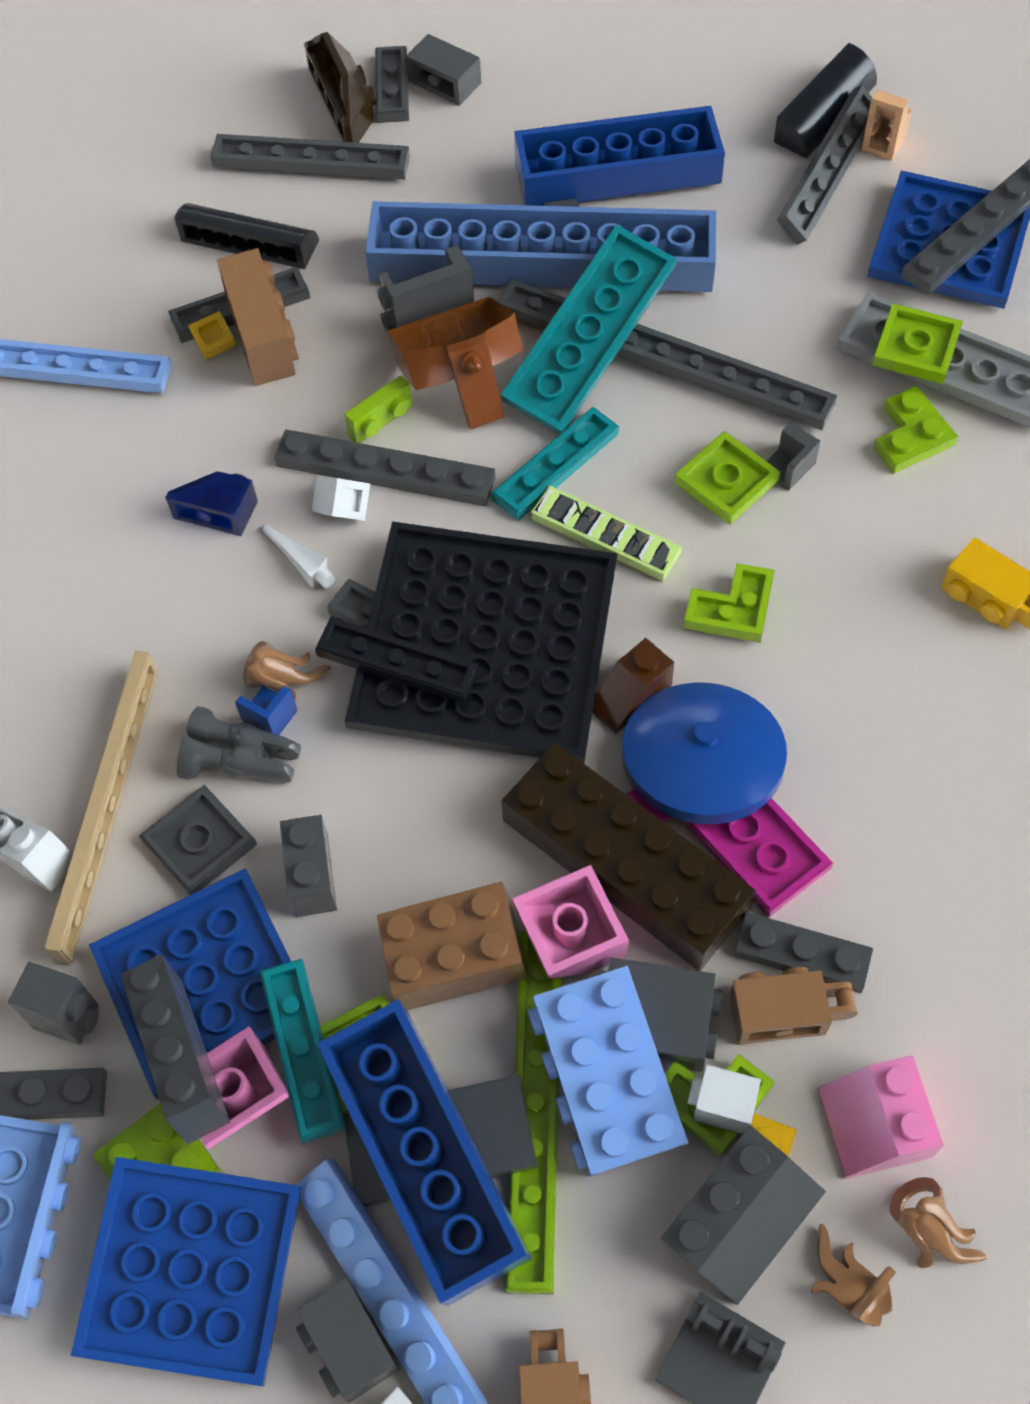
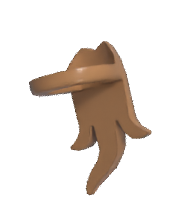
[243,641,331,700]
[889,1177,987,1268]
[811,1224,896,1326]

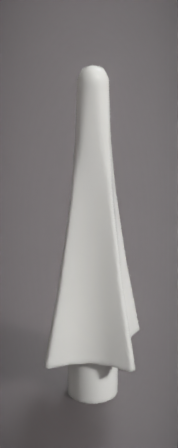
[262,525,335,589]

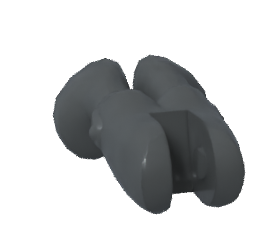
[177,706,301,783]

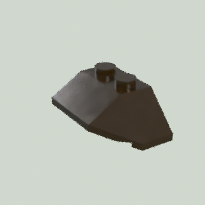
[304,32,376,143]

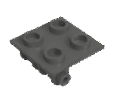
[655,1291,786,1404]

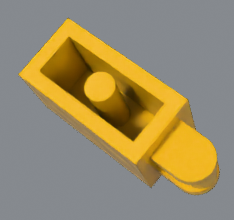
[941,537,1030,630]

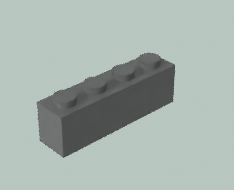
[121,954,230,1144]

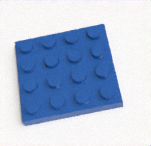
[867,170,1030,309]
[89,868,318,1099]
[70,1157,302,1386]

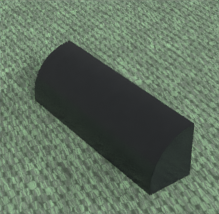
[774,43,877,159]
[174,203,319,269]

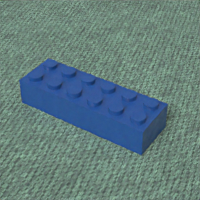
[514,105,725,206]
[317,999,532,1306]

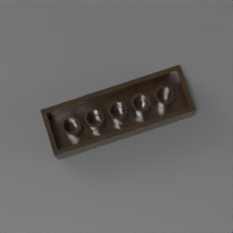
[501,742,756,971]

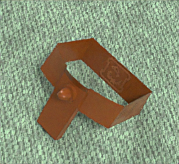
[388,297,523,429]

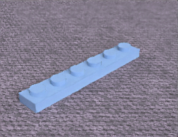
[0,339,172,394]
[297,1159,488,1404]

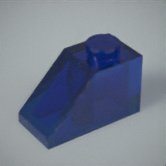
[165,471,258,536]

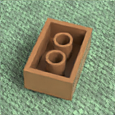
[216,248,299,386]
[377,881,529,1010]

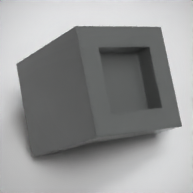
[767,422,821,490]

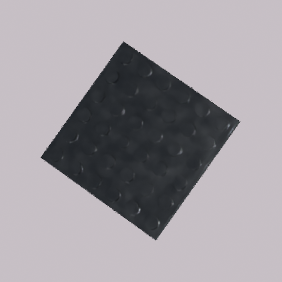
[345,521,617,763]

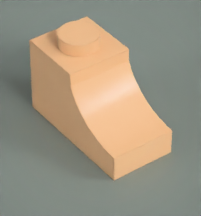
[861,90,912,161]

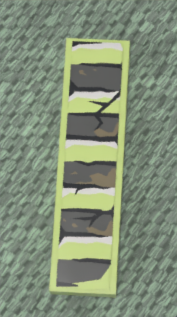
[531,486,681,582]

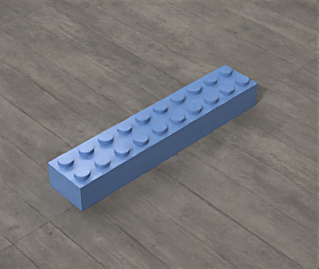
[365,201,716,292]

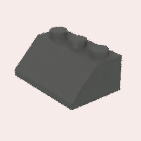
[660,1125,826,1305]

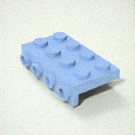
[527,966,688,1177]
[0,1115,81,1320]

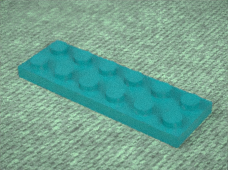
[501,224,677,435]

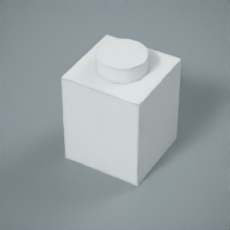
[687,1064,761,1134]

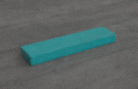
[491,407,619,521]
[260,959,346,1144]

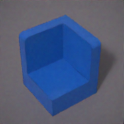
[235,686,298,735]

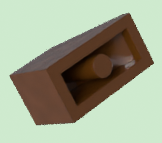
[593,637,675,734]

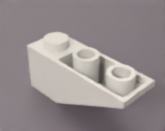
[0,806,73,892]

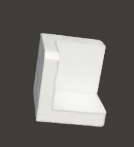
[312,475,370,521]

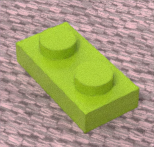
[344,375,413,443]

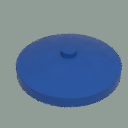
[622,682,787,824]

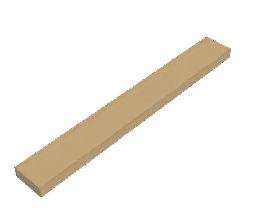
[44,650,158,965]

